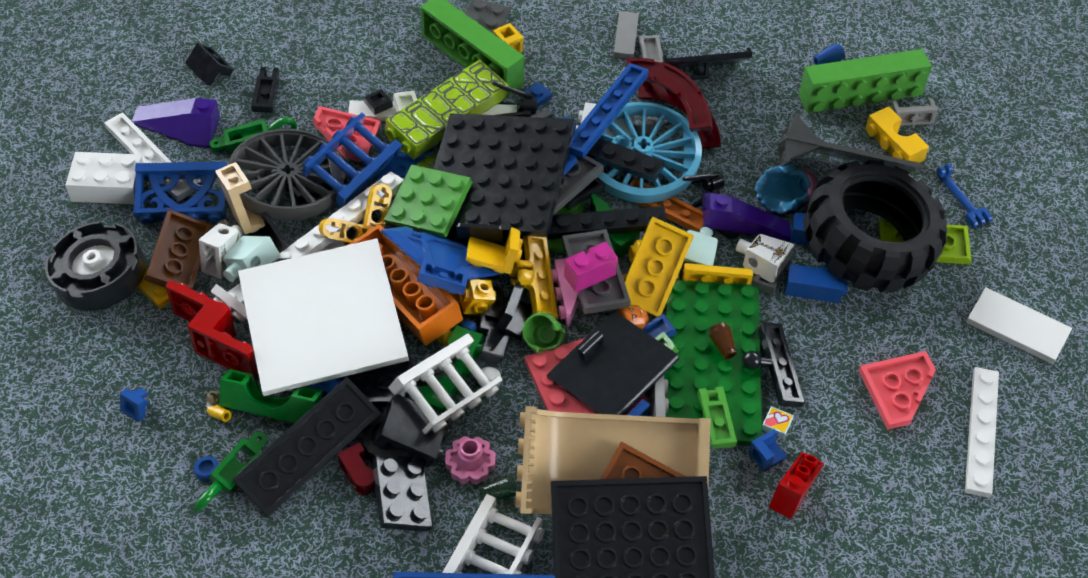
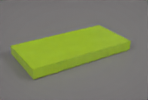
[878,219,972,265]

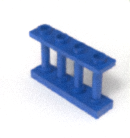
[302,112,402,208]

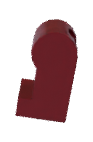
[337,442,376,495]

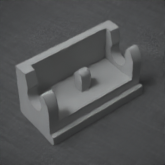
[889,98,938,126]

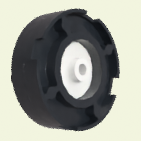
[45,221,146,311]

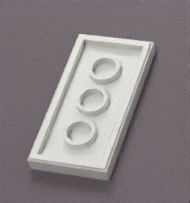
[966,287,1072,364]

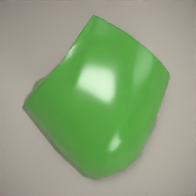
[522,311,566,354]

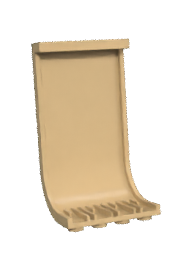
[515,406,711,514]

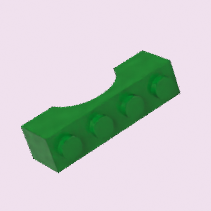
[420,325,483,413]
[219,369,323,423]

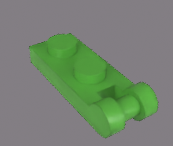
[698,386,737,450]

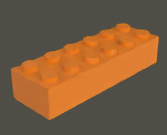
[348,224,463,346]

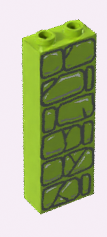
[385,59,508,160]

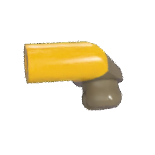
[206,391,232,422]

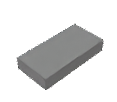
[639,35,663,63]

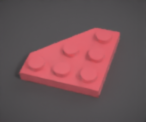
[313,106,381,162]
[859,351,936,430]

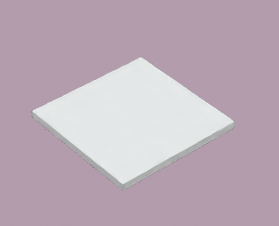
[238,238,409,396]

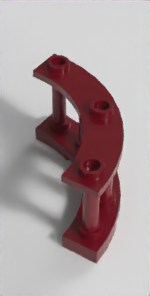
[627,58,721,149]

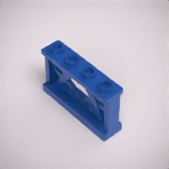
[133,161,227,223]

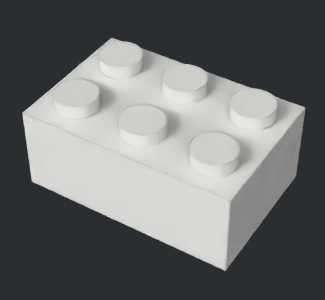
[65,152,143,204]

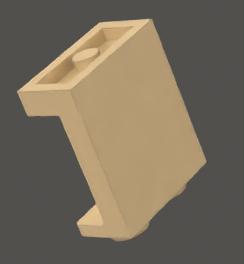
[215,162,265,235]

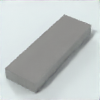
[614,11,639,59]

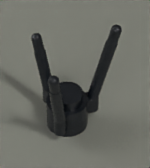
[492,81,537,117]
[682,172,725,208]

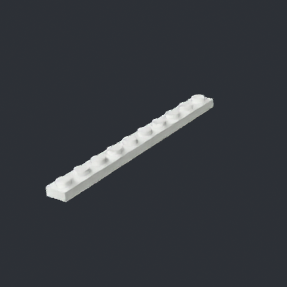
[228,171,403,317]

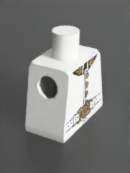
[199,224,243,279]
[736,234,794,283]

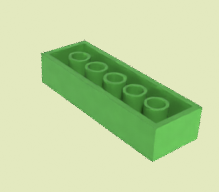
[420,0,525,98]
[799,49,932,113]

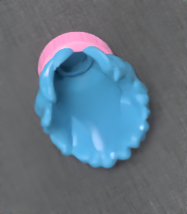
[755,164,817,214]

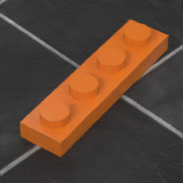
[628,178,703,232]

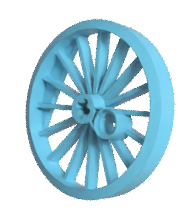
[597,102,702,203]

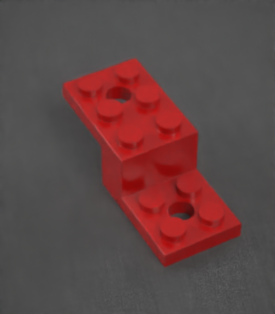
[165,280,259,379]

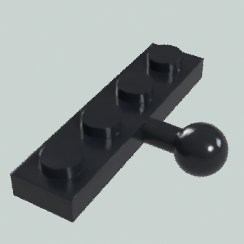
[742,322,804,408]

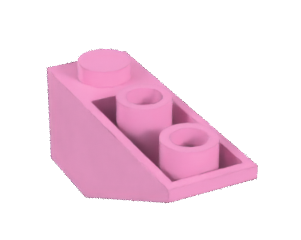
[551,258,580,328]

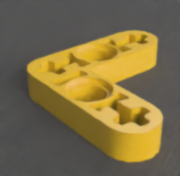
[319,184,392,244]

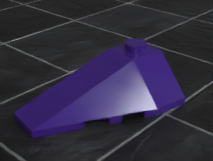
[132,98,220,148]
[702,192,791,241]

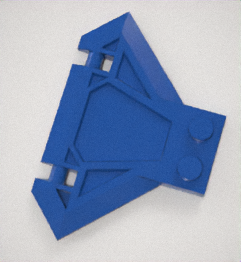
[381,226,506,295]

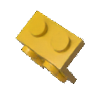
[466,227,523,274]

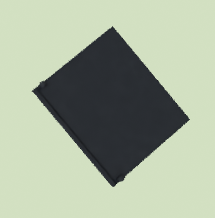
[661,48,753,80]
[547,311,679,415]

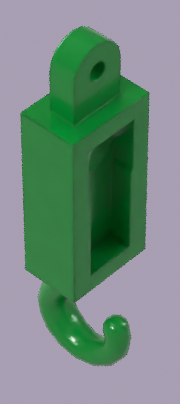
[210,117,297,154]
[194,431,267,512]

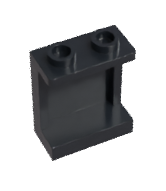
[373,394,449,467]

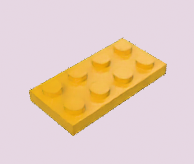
[624,217,694,318]

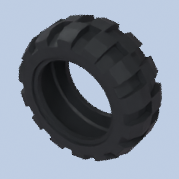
[803,160,947,293]

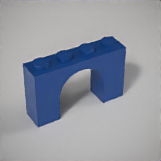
[785,212,848,303]

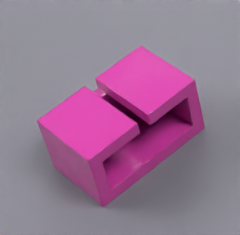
[564,242,618,293]

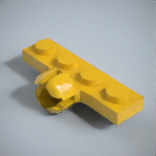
[509,236,558,319]

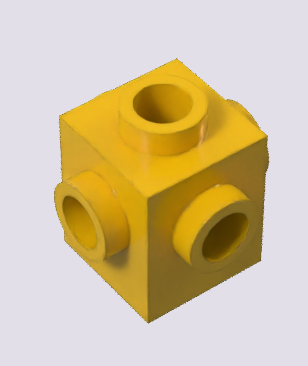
[459,278,496,315]

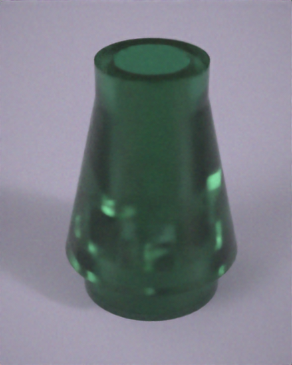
[479,475,517,501]

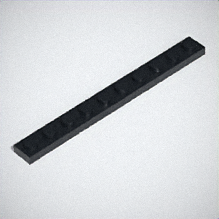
[446,206,666,243]

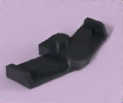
[477,286,511,364]

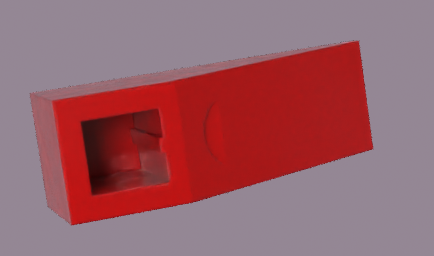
[768,452,824,519]

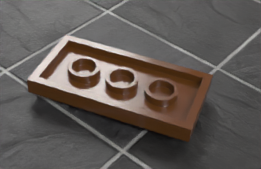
[144,209,212,289]

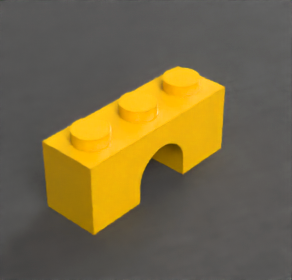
[865,106,929,163]

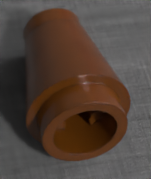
[709,322,737,360]

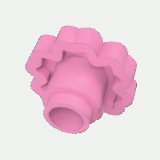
[445,436,496,484]

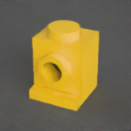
[493,23,523,52]

